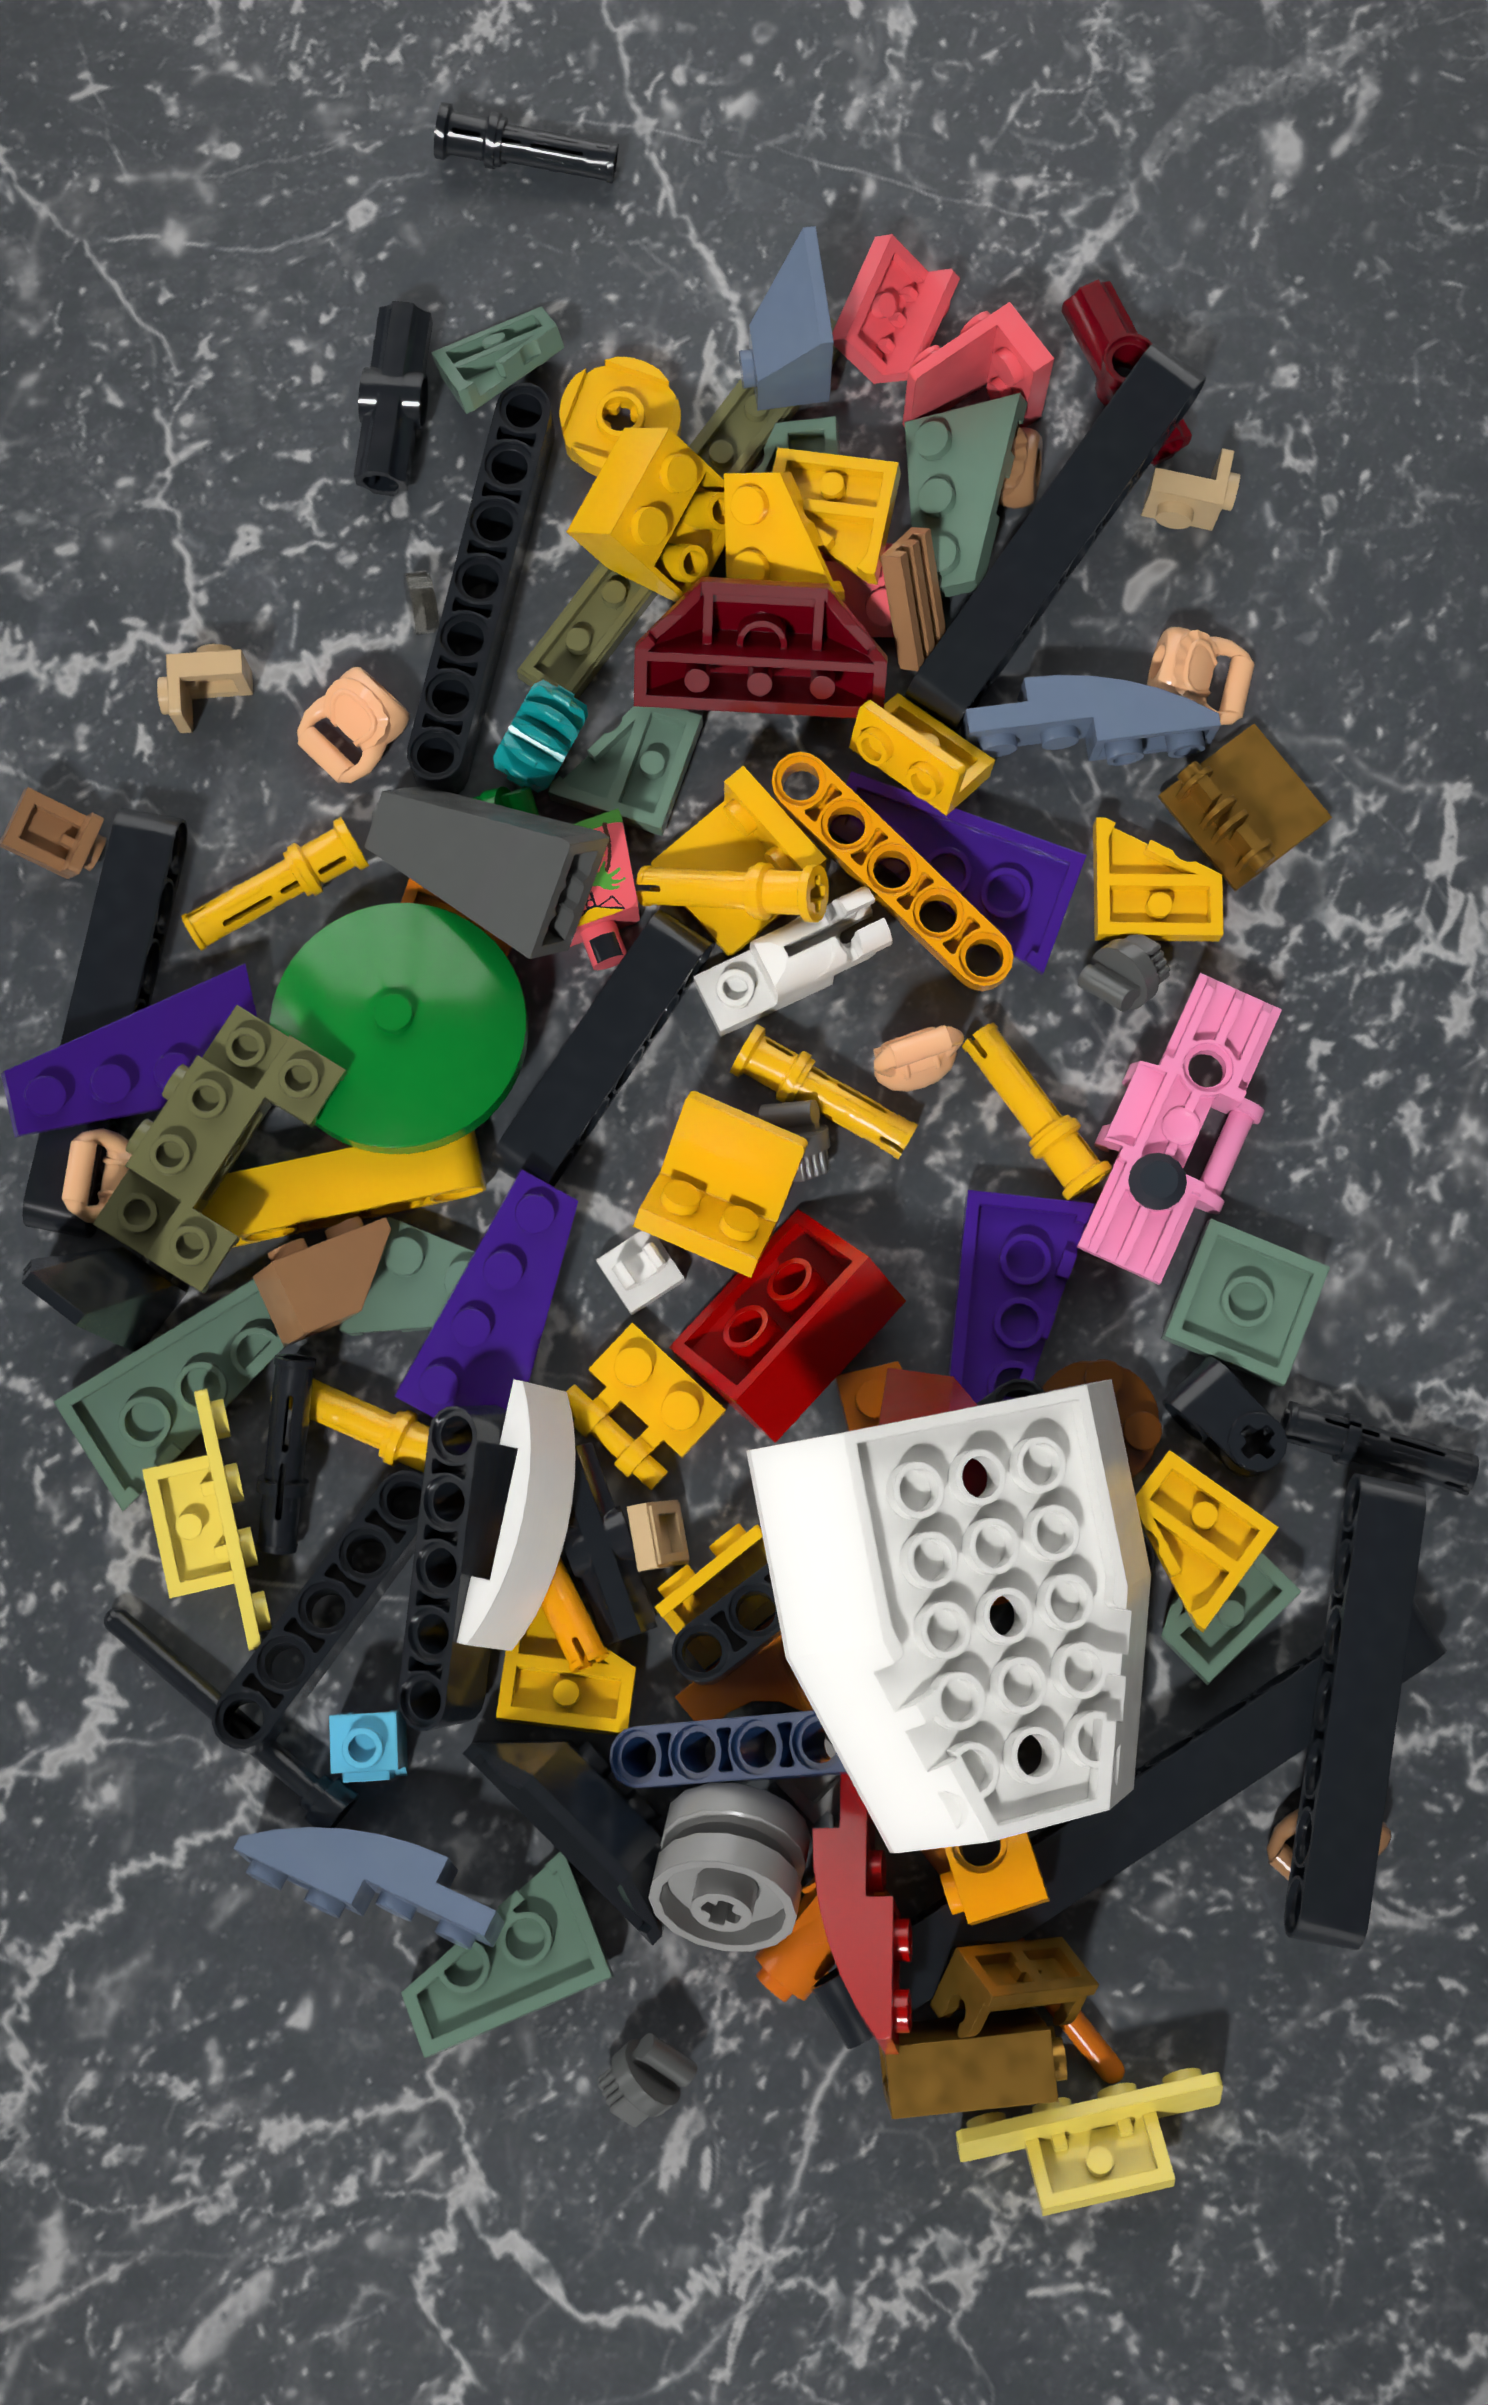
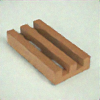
[881,527,946,671]

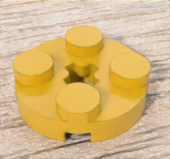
[559,357,681,477]

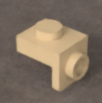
[1141,448,1240,531]
[157,644,253,733]

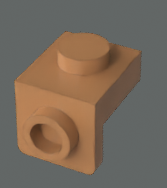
[0,787,106,879]

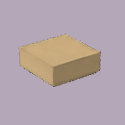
[627,1500,690,1572]

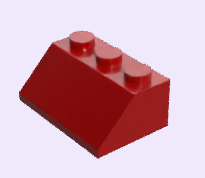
[669,1209,906,1443]

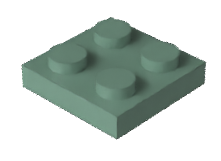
[1161,1218,1330,1387]

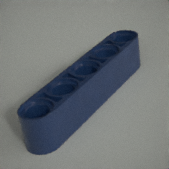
[609,1710,848,1788]

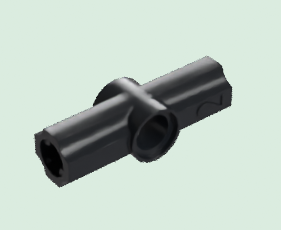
[354,301,433,496]
[563,1441,658,1646]

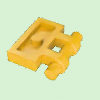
[566,1323,726,1491]

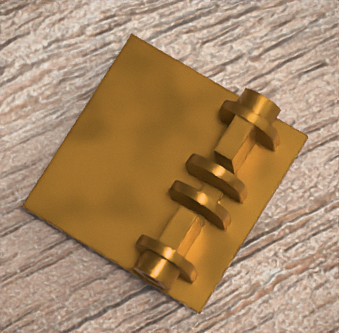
[1158,723,1332,892]

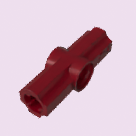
[1061,279,1192,466]

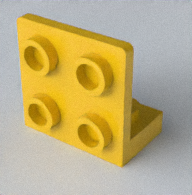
[651,766,827,956]
[633,1091,808,1278]

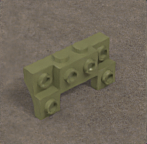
[93,1005,347,1294]

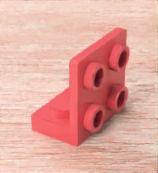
[902,302,1054,428]

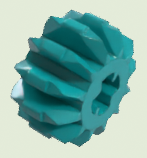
[493,680,588,793]

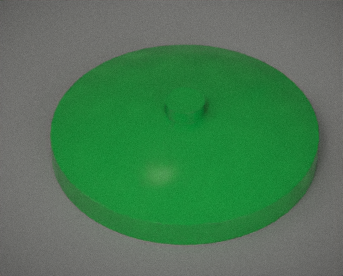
[270,903,528,1154]

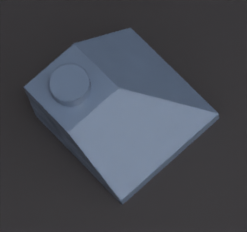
[739,226,834,411]

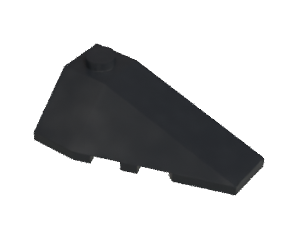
[22,1247,187,1352]

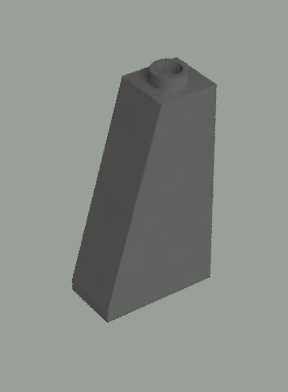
[364,786,610,959]

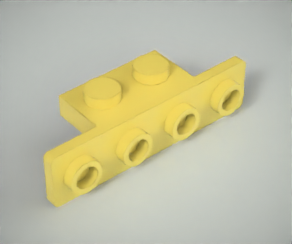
[142,1388,272,1651]
[956,2068,1223,2216]

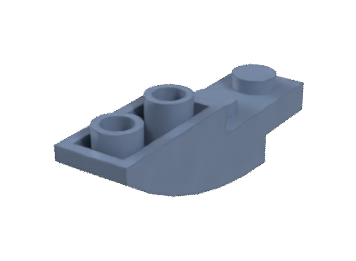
[960,675,1221,766]
[233,1827,505,1950]

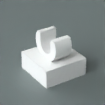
[596,1230,685,1315]

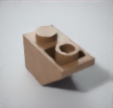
[253,1216,391,1347]

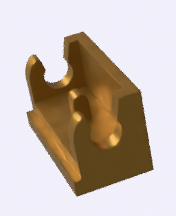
[930,1937,1099,2038]

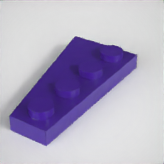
[829,771,1087,975]
[1,963,257,1138]
[394,1169,578,1418]
[948,1190,1095,1404]

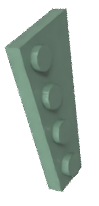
[54,1279,285,1512]

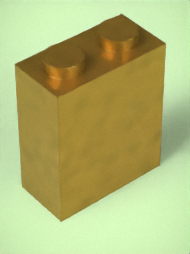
[878,2009,1068,2119]

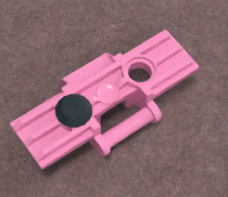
[1077,973,1282,1285]

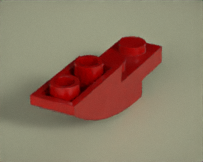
[812,1774,913,2055]

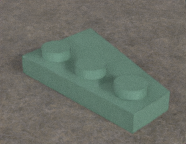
[904,393,1028,599]
[401,1852,614,2058]

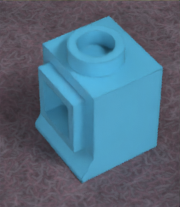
[329,1709,408,1783]

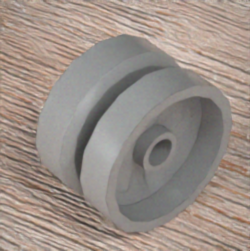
[648,1783,811,1952]

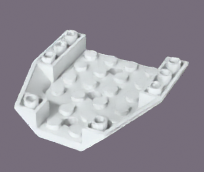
[746,1379,1151,1853]

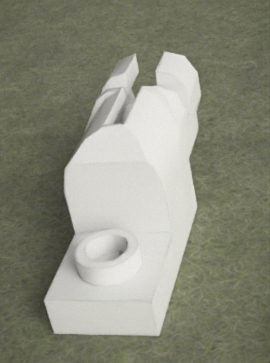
[693,886,893,1037]

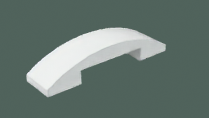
[457,1379,575,1651]

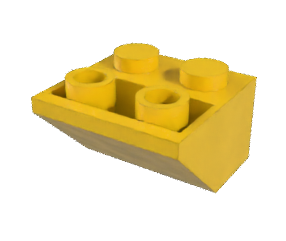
[566,428,725,602]

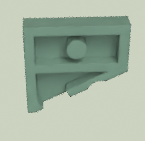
[431,306,565,414]
[1160,1553,1301,1685]

